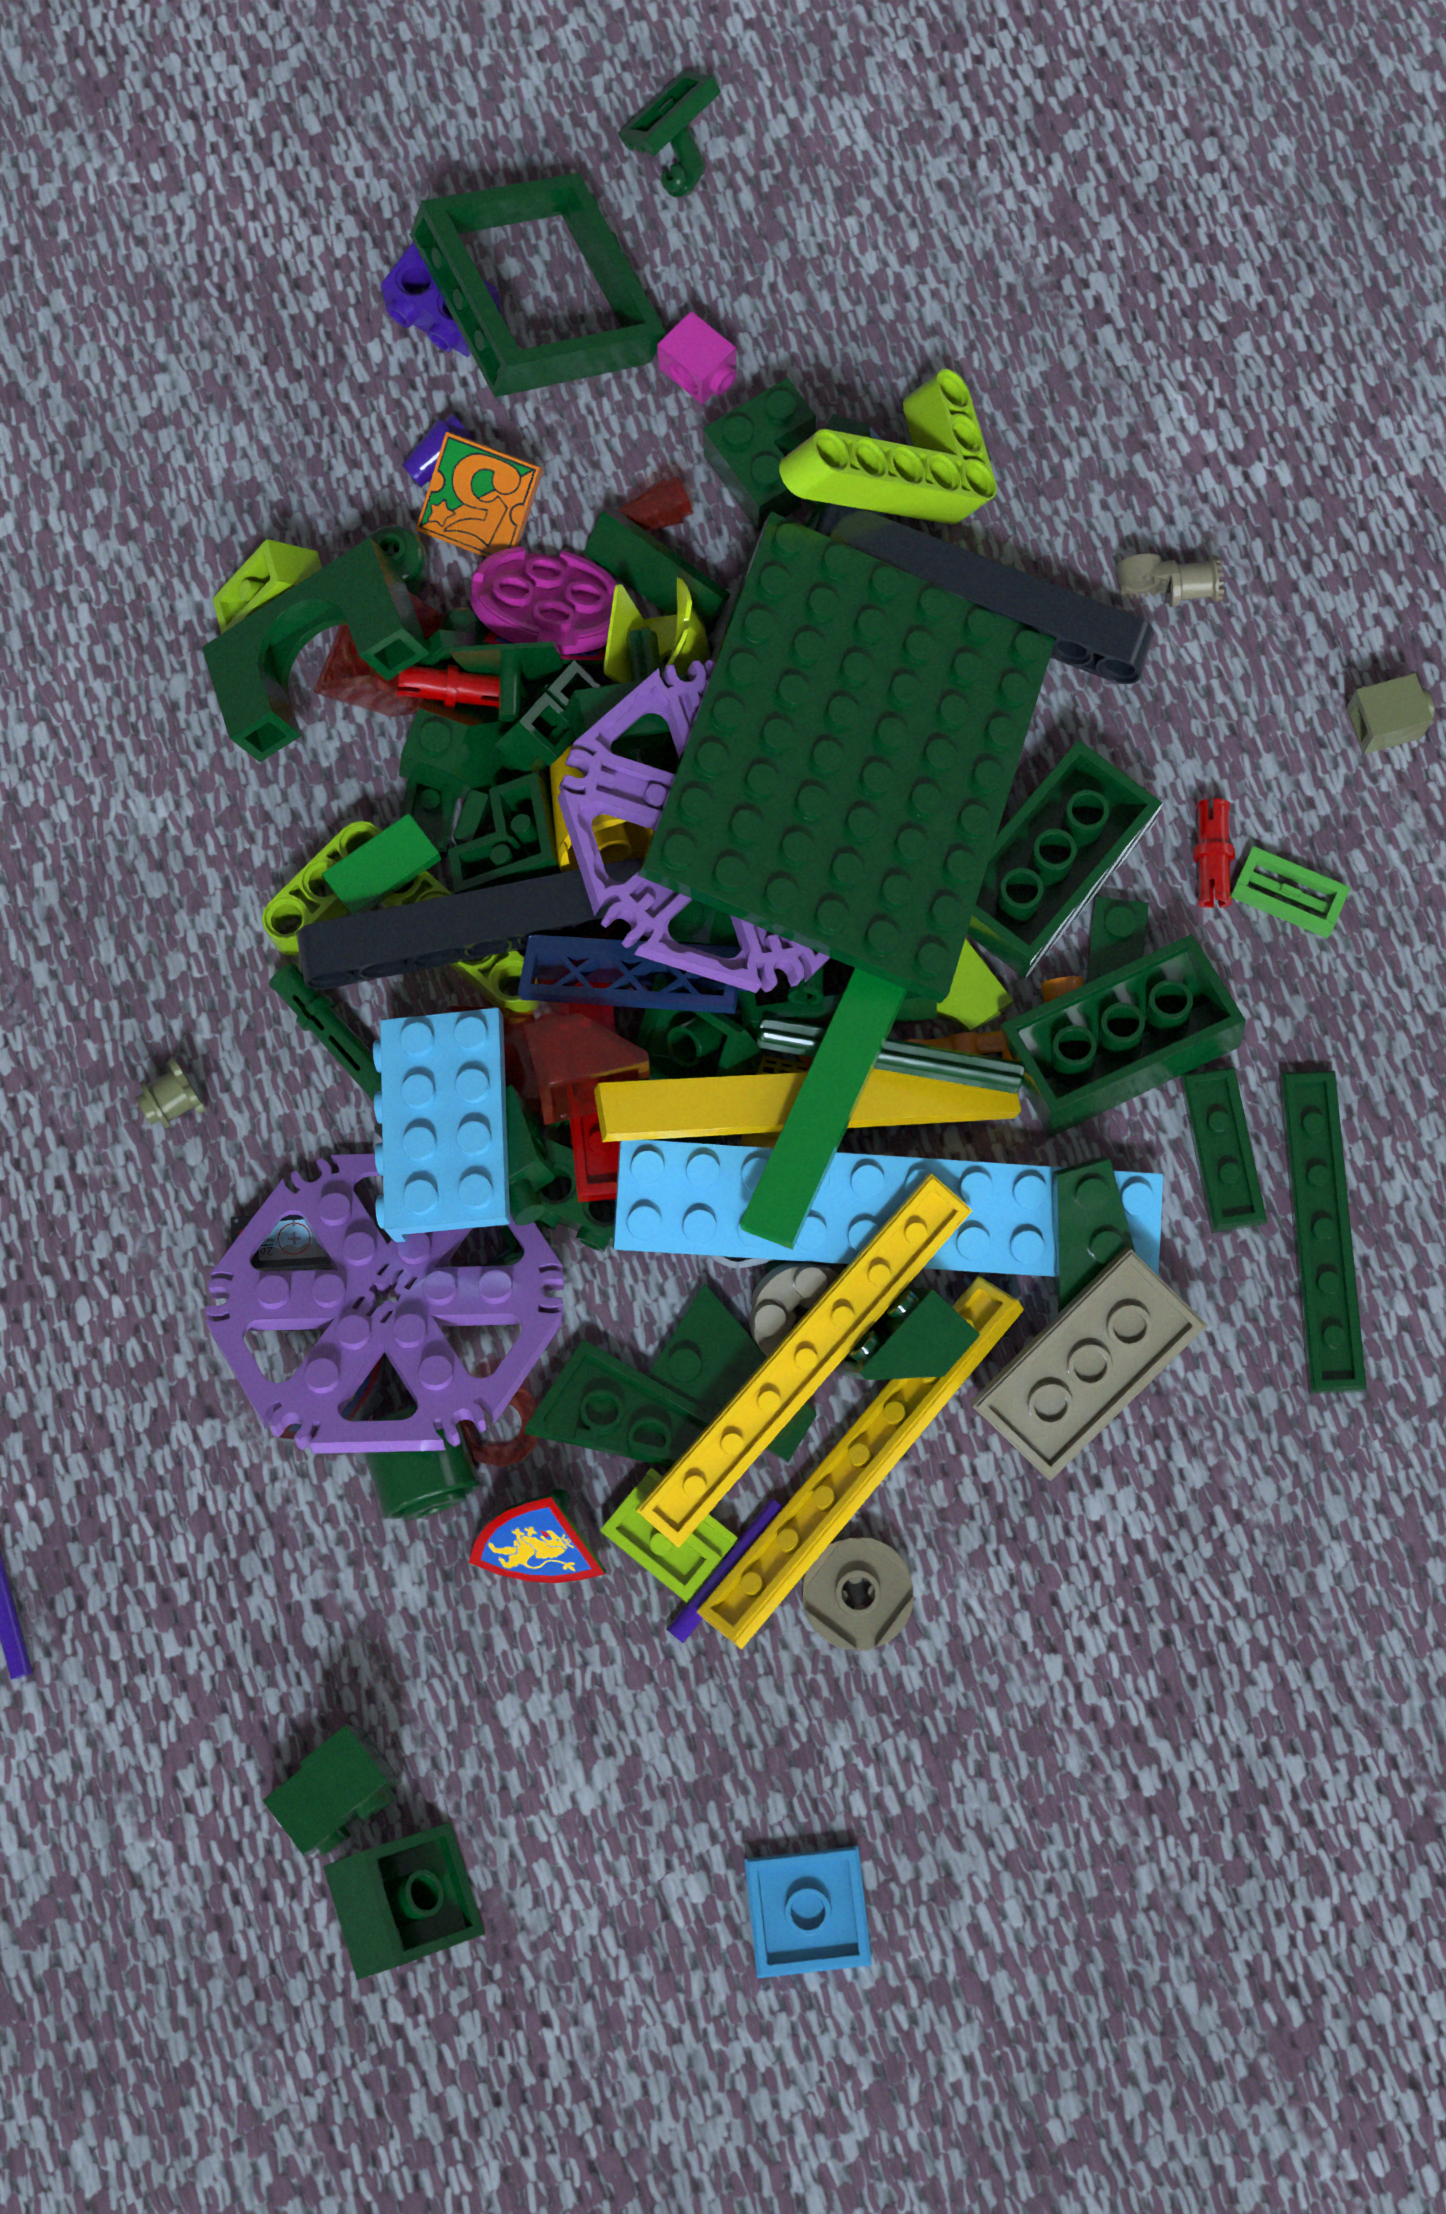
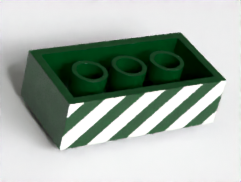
[967,739,1163,979]

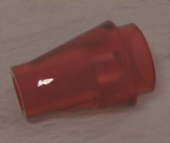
[616,476,694,531]

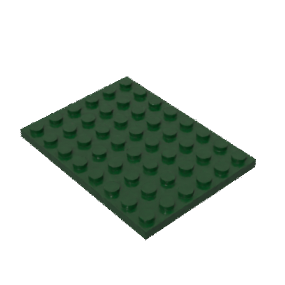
[637,511,1056,1004]

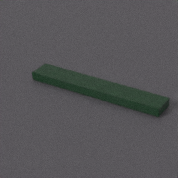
[1279,1070,1367,1394]

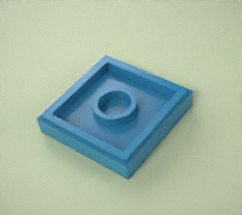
[744,1846,872,1978]

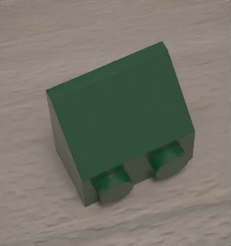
[323,1822,485,1980]

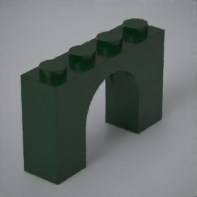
[201,537,431,762]

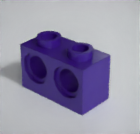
[381,242,501,358]

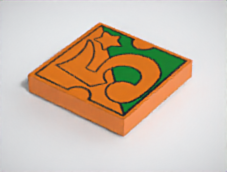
[416,432,544,558]

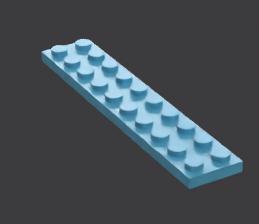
[613,1140,1163,1277]

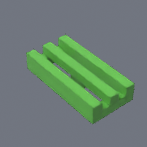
[1231,846,1351,939]

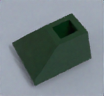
[834,1287,980,1380]

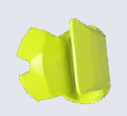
[604,578,710,684]

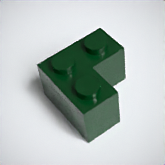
[703,377,816,532]
[447,772,562,894]
[262,1725,402,1857]

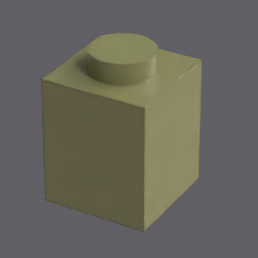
[1346,673,1435,755]

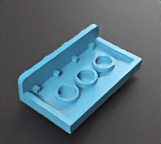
[373,1008,510,1243]

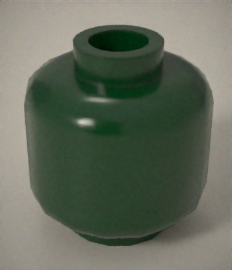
[364,525,429,599]

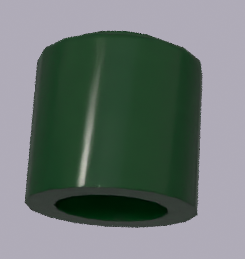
[363,1405,480,1521]

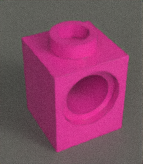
[657,311,737,405]

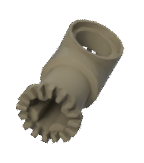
[1116,553,1224,607]

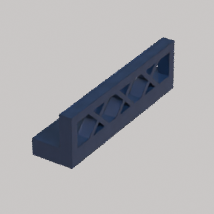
[518,935,747,1014]

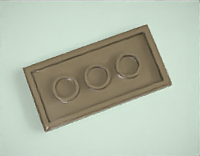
[970,1246,1208,1481]

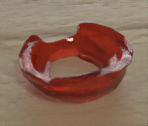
[459,1385,540,1467]

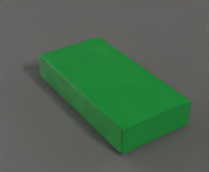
[322,813,442,915]

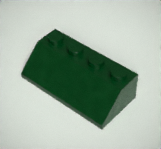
[1001,934,1246,1138]

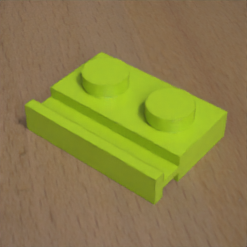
[600,1467,738,1603]

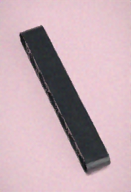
[814,503,1154,684]
[296,857,644,989]

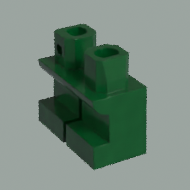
[494,660,601,777]

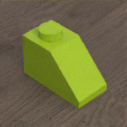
[212,539,322,634]

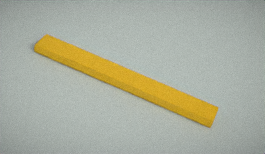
[594,1069,1021,1142]
[635,1173,973,1548]
[696,1275,1024,1650]

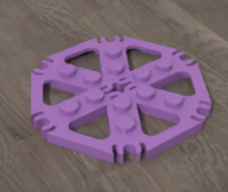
[558,660,831,993]
[205,1154,564,1454]

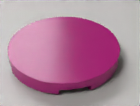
[470,547,618,654]

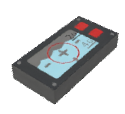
[231,1214,332,1271]

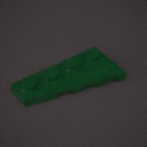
[1052,1156,1167,1367]

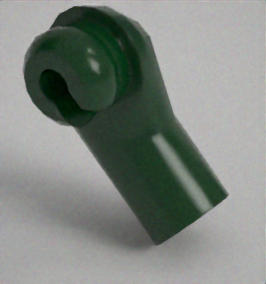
[661,128,706,197]

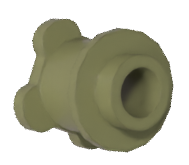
[135,1058,206,1129]

